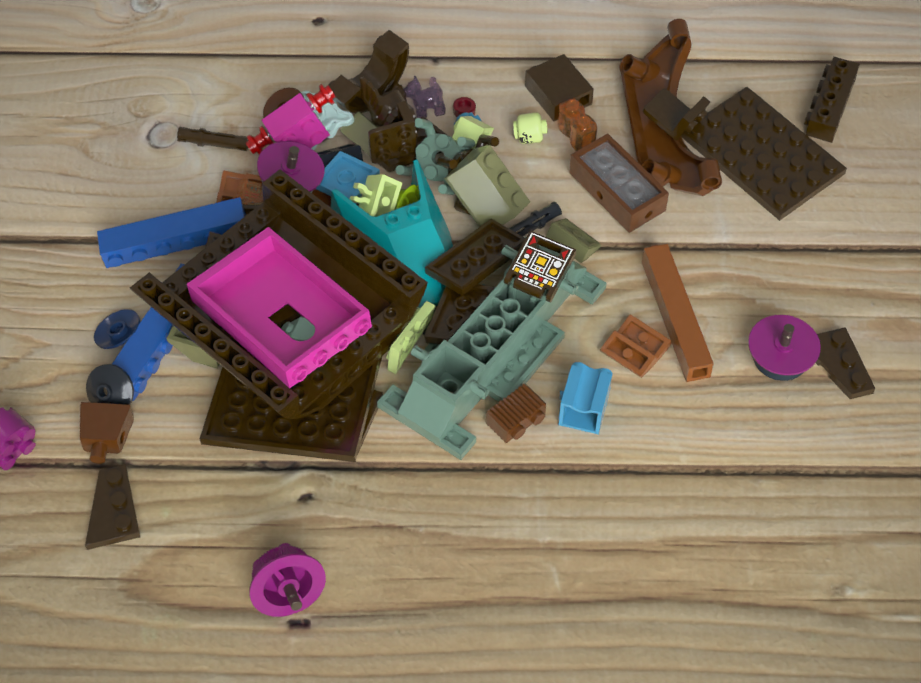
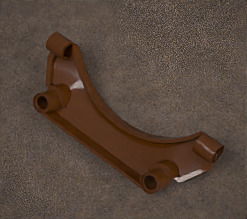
[619,19,722,196]

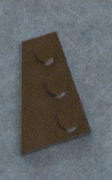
[85,464,140,550]

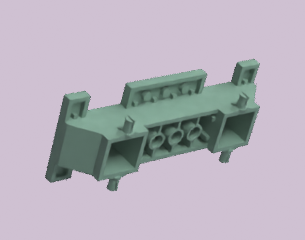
[377,236,607,460]

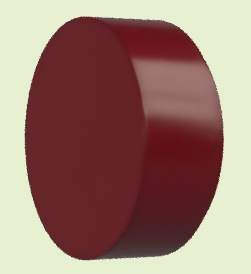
[453,97,476,117]

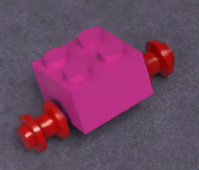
[246,84,336,155]

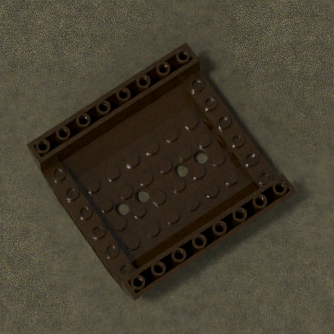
[130,169,428,419]

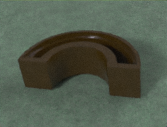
[329,30,409,114]

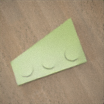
[386,301,435,374]

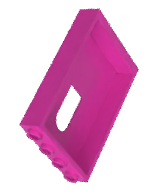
[187,227,372,388]

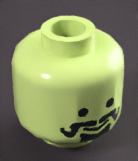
[513,113,548,144]

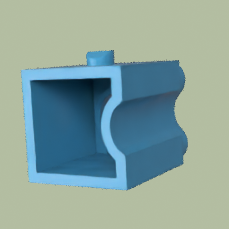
[558,362,613,435]

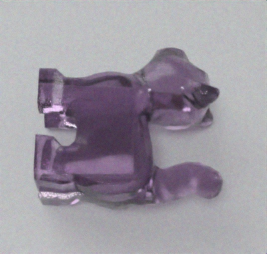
[403,76,446,118]

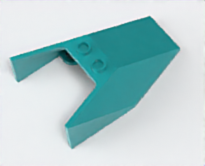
[331,159,453,308]

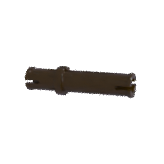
[177,126,249,152]

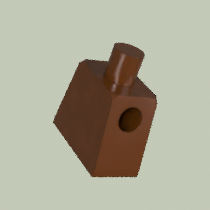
[80,402,134,464]

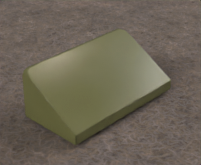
[340,112,378,156]
[546,218,601,263]

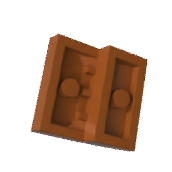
[600,314,672,378]

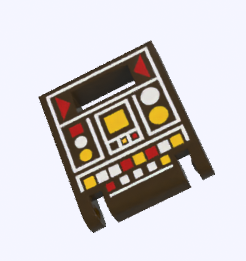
[504,230,576,303]

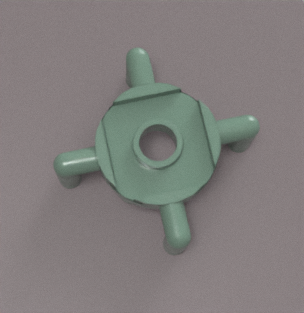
[396,118,475,195]

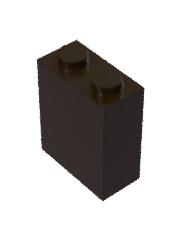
[525,54,594,121]

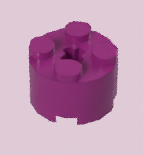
[0,407,36,470]

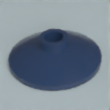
[94,309,140,349]

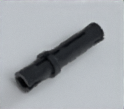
[509,201,562,237]

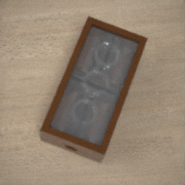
[569,133,669,233]

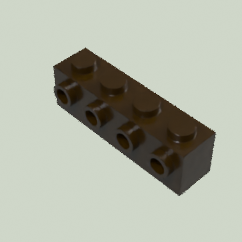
[804,56,860,143]

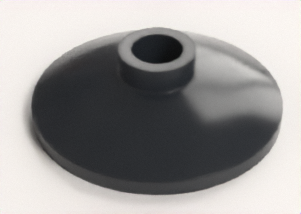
[86,364,134,405]

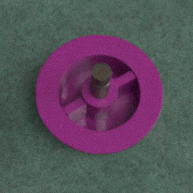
[249,543,326,617]

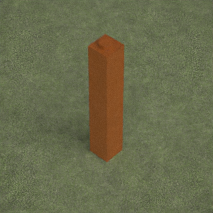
[642,244,714,382]

